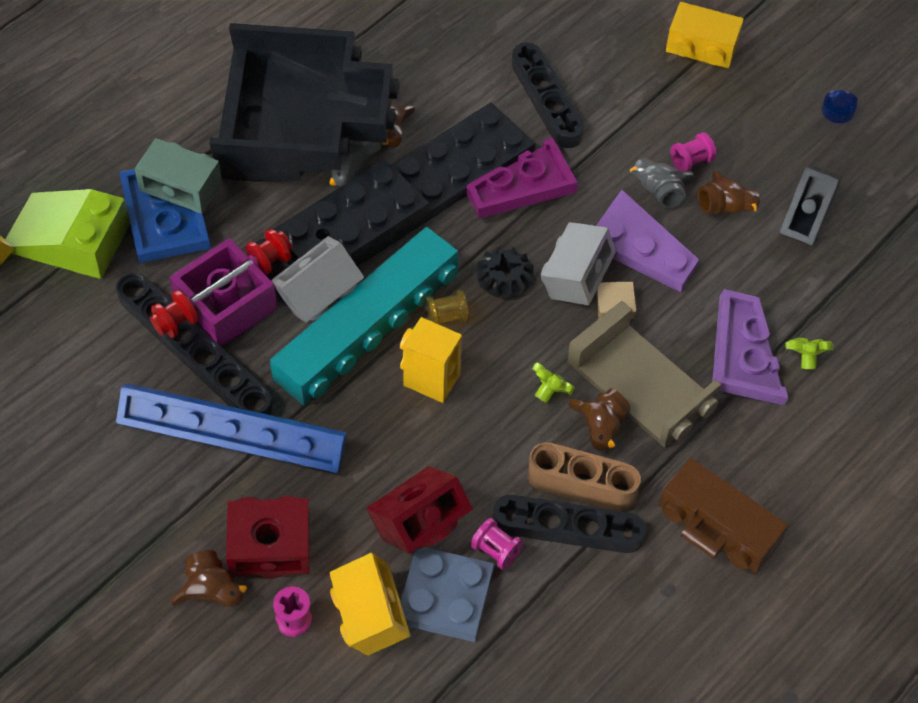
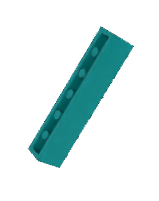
[270,227,458,406]

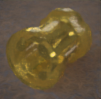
[426,290,469,325]

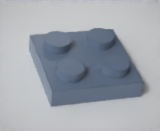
[401,547,494,642]

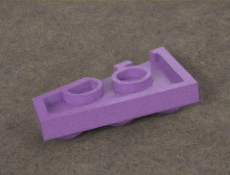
[596,190,699,293]
[712,289,789,406]

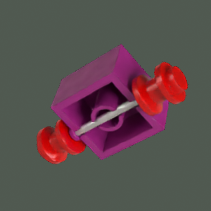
[150,229,292,347]

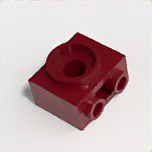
[365,466,473,554]
[226,495,310,579]

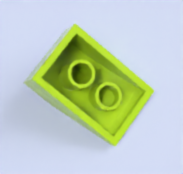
[5,189,130,279]

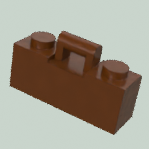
[659,457,788,574]

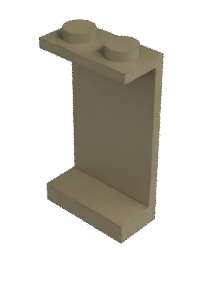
[567,301,721,448]

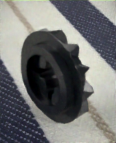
[476,246,534,298]

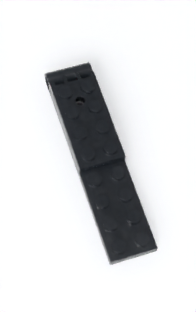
[247,102,536,280]

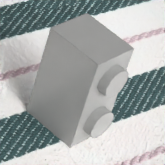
[541,222,616,305]
[271,236,364,323]

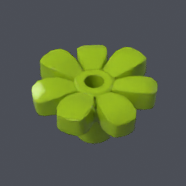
[786,338,834,369]
[532,362,575,403]

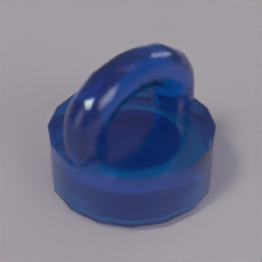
[821,90,858,123]

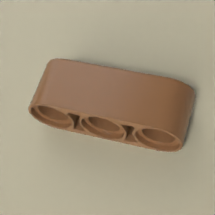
[528,442,641,512]

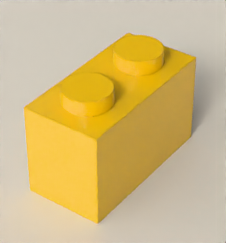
[666,2,744,69]
[400,317,462,403]
[329,552,410,656]

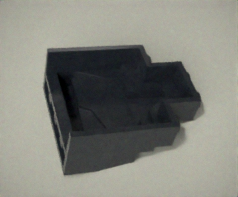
[209,23,400,182]

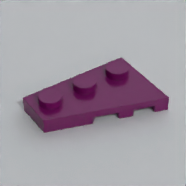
[467,137,578,219]

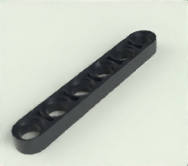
[116,273,272,415]

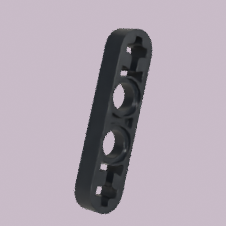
[511,42,584,148]
[493,495,646,553]

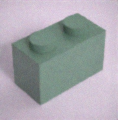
[135,138,222,214]

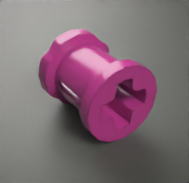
[670,132,717,171]
[471,518,524,570]
[273,586,312,637]

